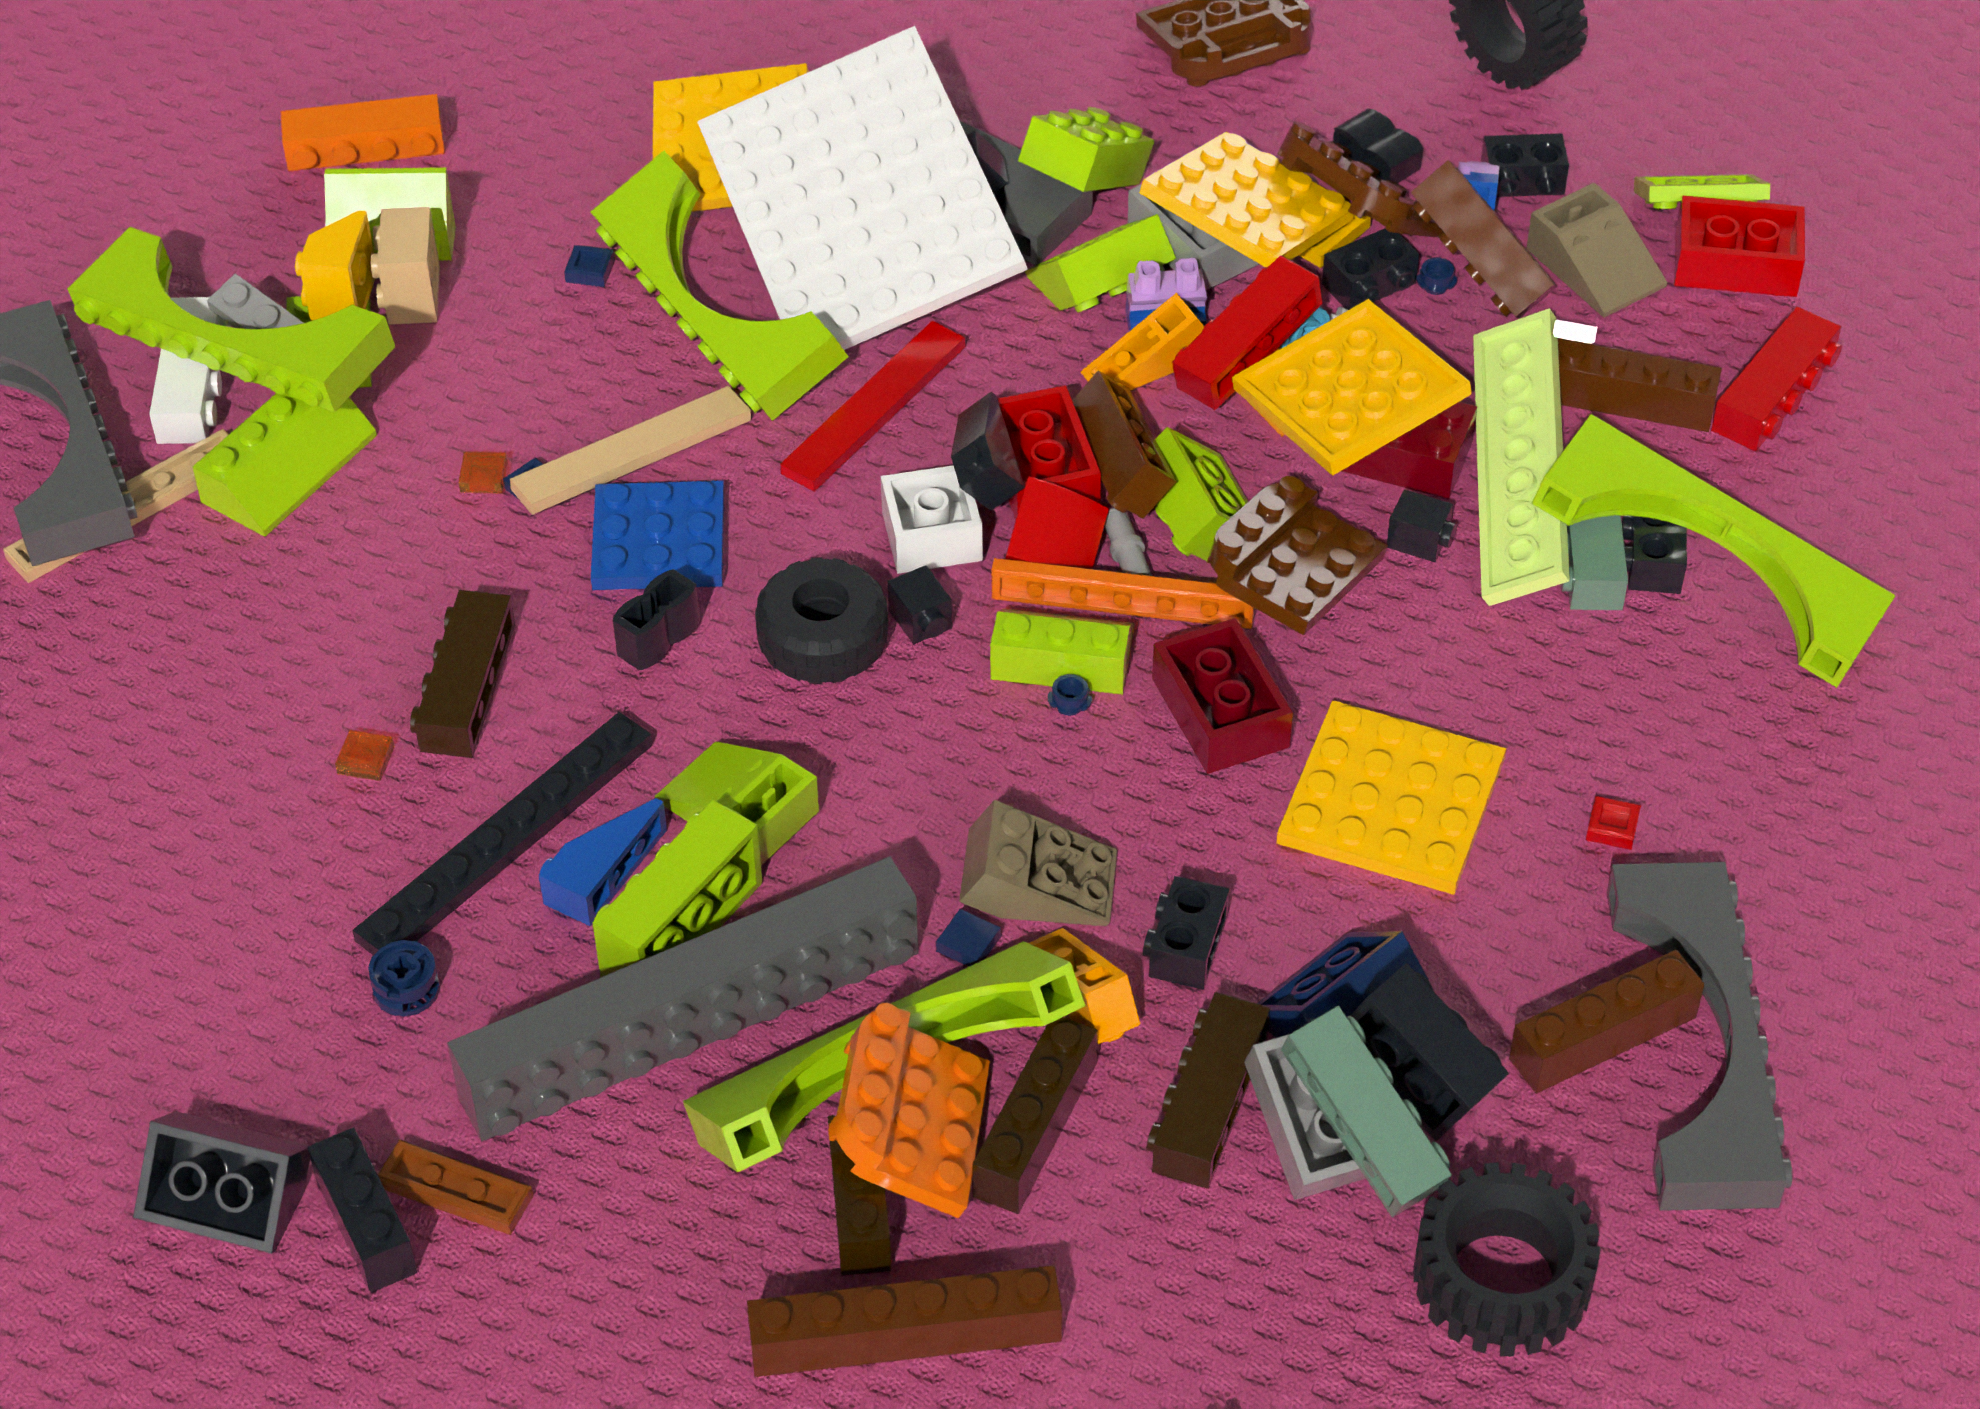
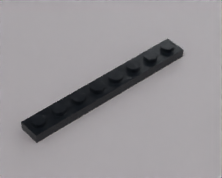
[352,712,653,955]

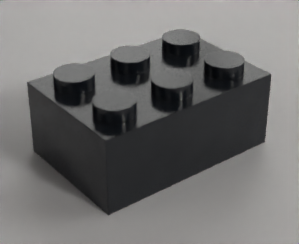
[1350,963,1510,1141]

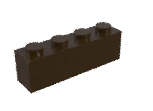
[410,590,515,758]
[1146,992,1270,1189]
[972,1017,1098,1214]

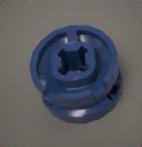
[368,940,440,1017]

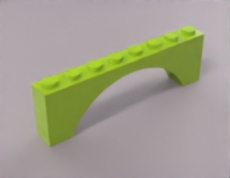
[591,150,849,421]
[67,227,396,412]
[1532,414,1896,688]
[683,941,1085,1172]

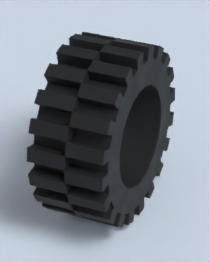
[1449,0,1588,89]
[1413,1162,1601,1357]

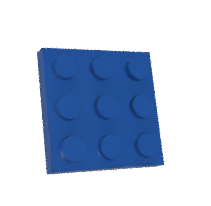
[591,481,724,590]

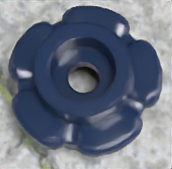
[1417,258,1457,295]
[1048,674,1092,716]

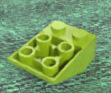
[655,741,819,865]

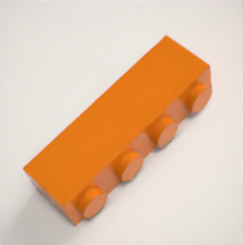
[281,94,445,171]

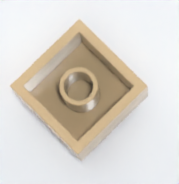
[371,207,440,325]

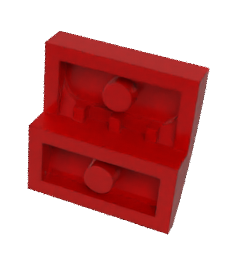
[1005,476,1109,569]

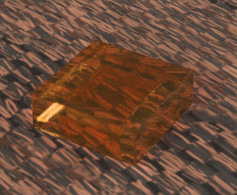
[459,452,508,494]
[335,730,395,781]

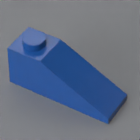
[539,798,667,926]

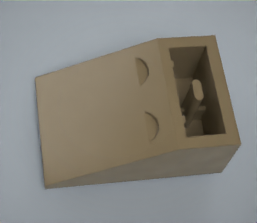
[1526,183,1667,318]
[959,800,1117,926]

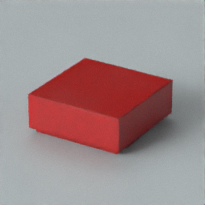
[1586,796,1641,850]

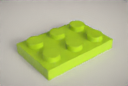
[1634,174,1770,209]

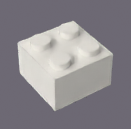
[881,465,983,574]

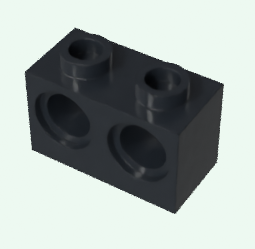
[1481,133,1569,197]
[1322,228,1419,310]
[1622,516,1687,594]
[1143,876,1230,990]

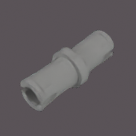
[1104,508,1152,576]

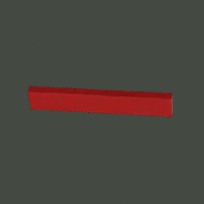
[780,321,965,492]

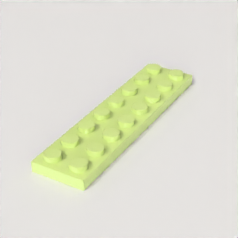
[1473,308,1570,606]

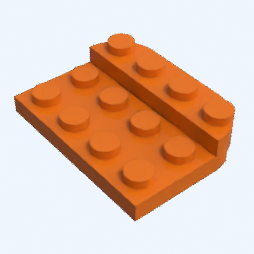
[828,1003,990,1218]

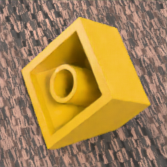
[295,210,376,321]

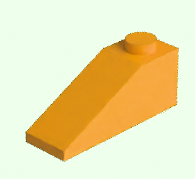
[1081,293,1204,390]
[1029,928,1140,1044]

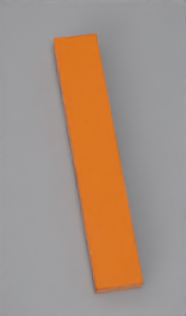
[992,558,1254,629]

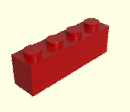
[1172,255,1323,410]
[1711,306,1842,452]

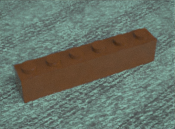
[747,1265,1062,1377]

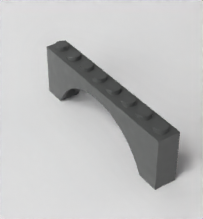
[959,121,1093,265]
[0,300,138,567]
[1607,862,1792,1211]

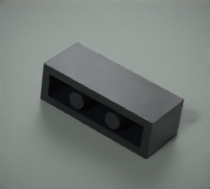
[307,1127,417,1293]

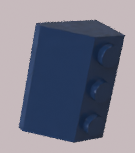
[1257,931,1429,1038]

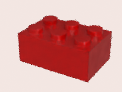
[1674,195,1805,297]
[997,385,1101,520]

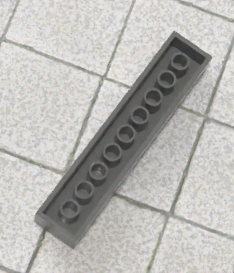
[447,856,918,1142]

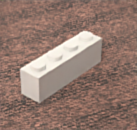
[149,297,231,444]

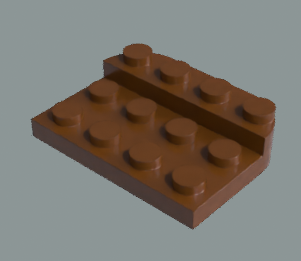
[1136,0,1311,87]
[1277,121,1443,238]
[1207,476,1388,635]

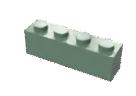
[1560,515,1628,610]
[1281,1006,1452,1218]

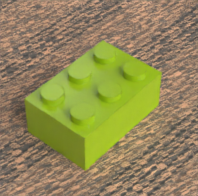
[1018,107,1155,192]

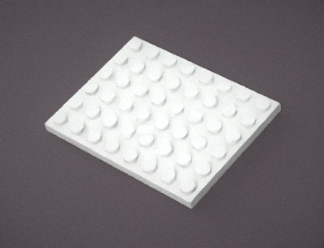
[697,26,1028,350]

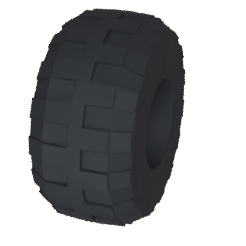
[755,557,888,684]

